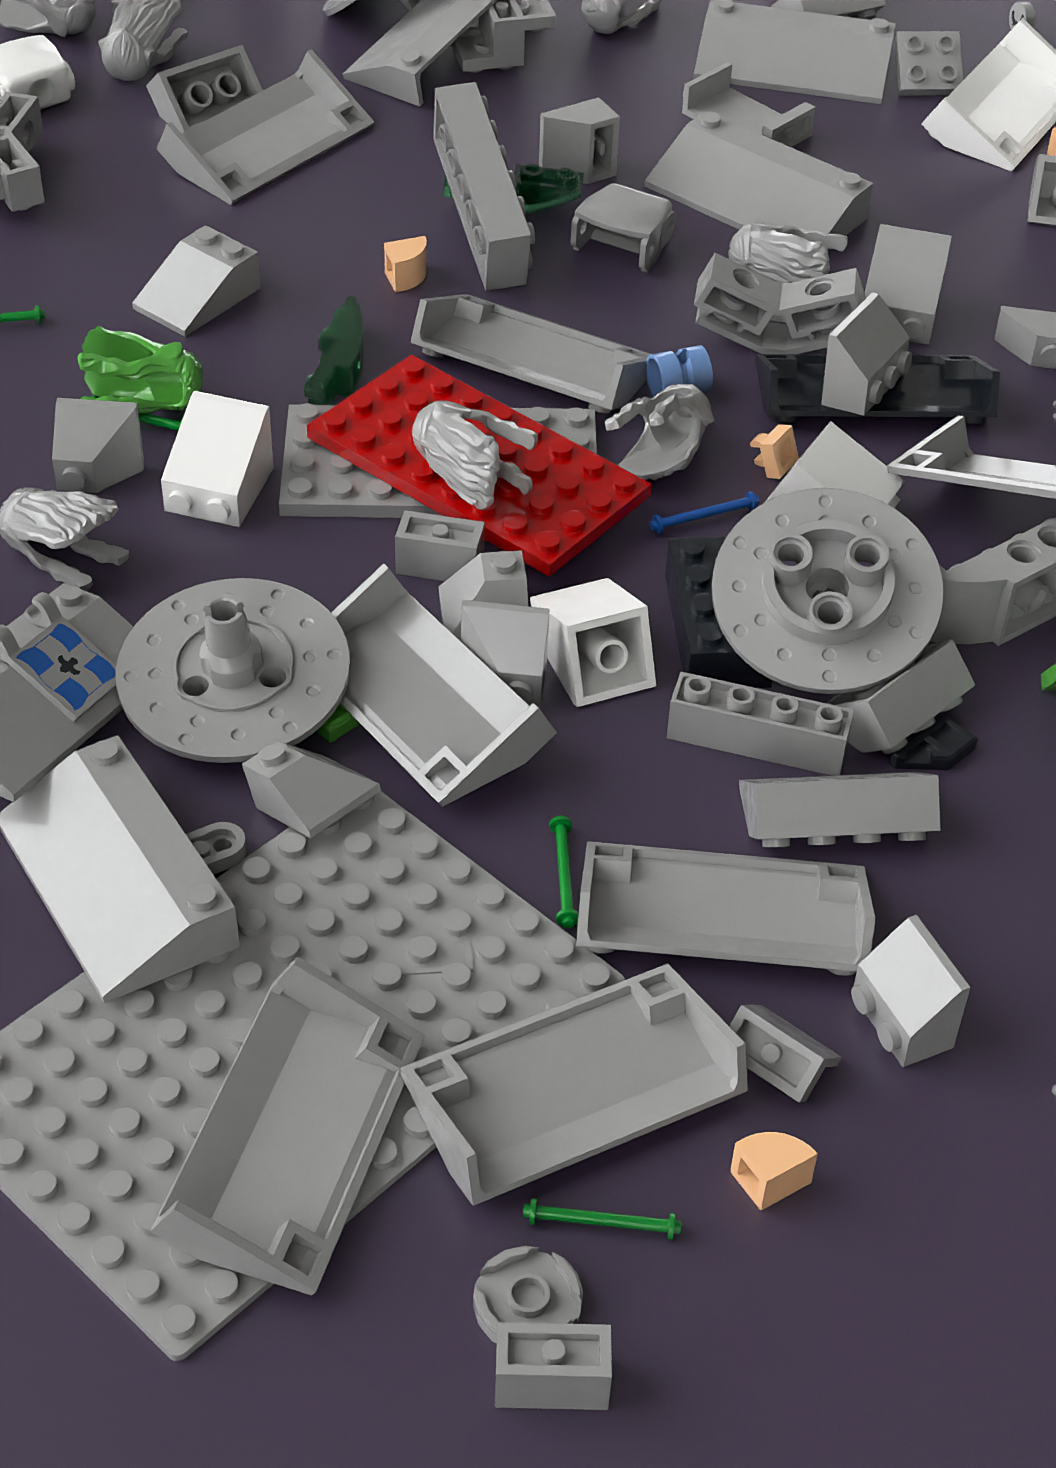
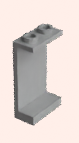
[682,62,815,147]

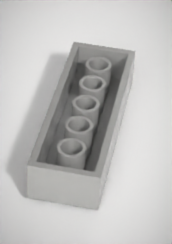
[433,82,535,291]

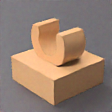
[750,424,799,479]

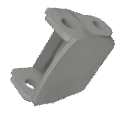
[570,183,677,273]

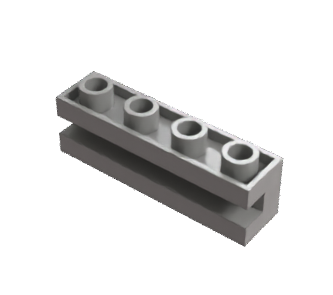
[667,672,854,776]

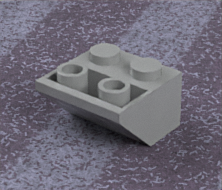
[538,97,620,184]

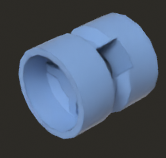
[646,345,713,397]

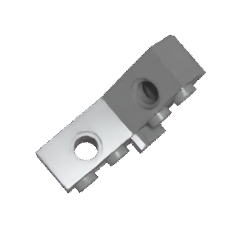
[0,92,45,212]
[694,253,866,354]

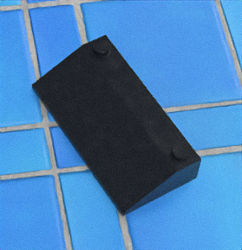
[755,354,1000,424]

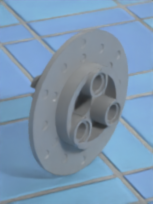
[712,488,943,694]
[115,578,350,763]

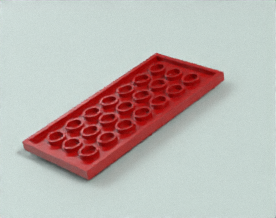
[307,354,652,577]

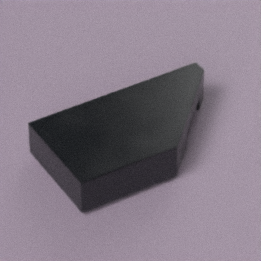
[890,715,978,770]

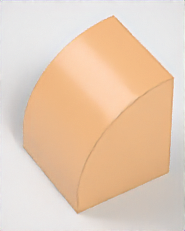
[384,236,427,293]
[730,1132,818,1210]

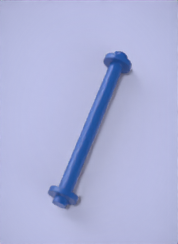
[649,491,760,535]

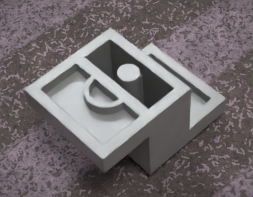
[451,0,556,73]

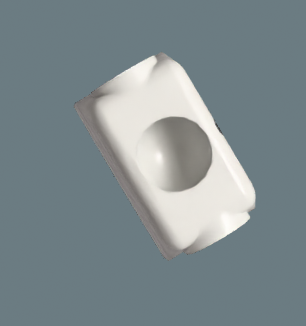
[0,35,75,110]

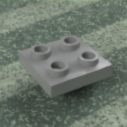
[895,31,963,96]

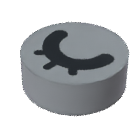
[1009,2,1035,30]

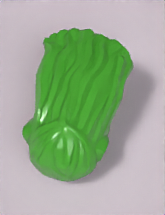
[77,326,203,414]

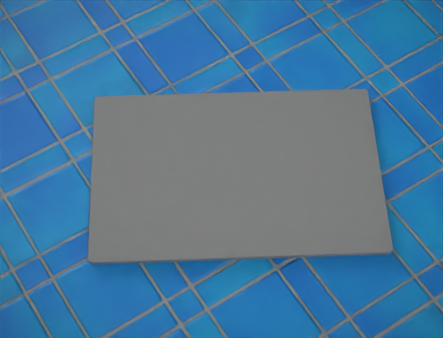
[0,791,625,1361]

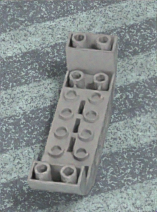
[930,517,1056,646]

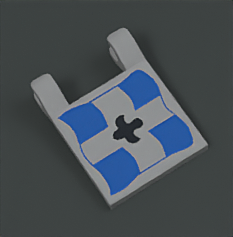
[0,592,116,723]

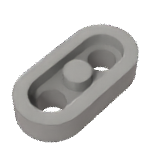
[186,822,247,875]

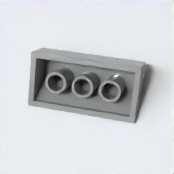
[739,772,940,847]

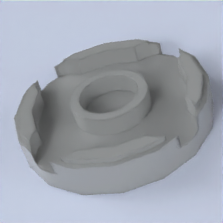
[473,1246,583,1343]

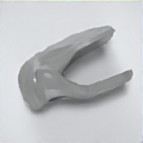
[0,0,96,37]
[98,0,188,81]
[581,0,661,34]
[728,222,848,283]
[605,384,714,481]
[412,401,538,510]
[0,487,129,591]

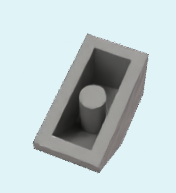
[994,306,1056,369]

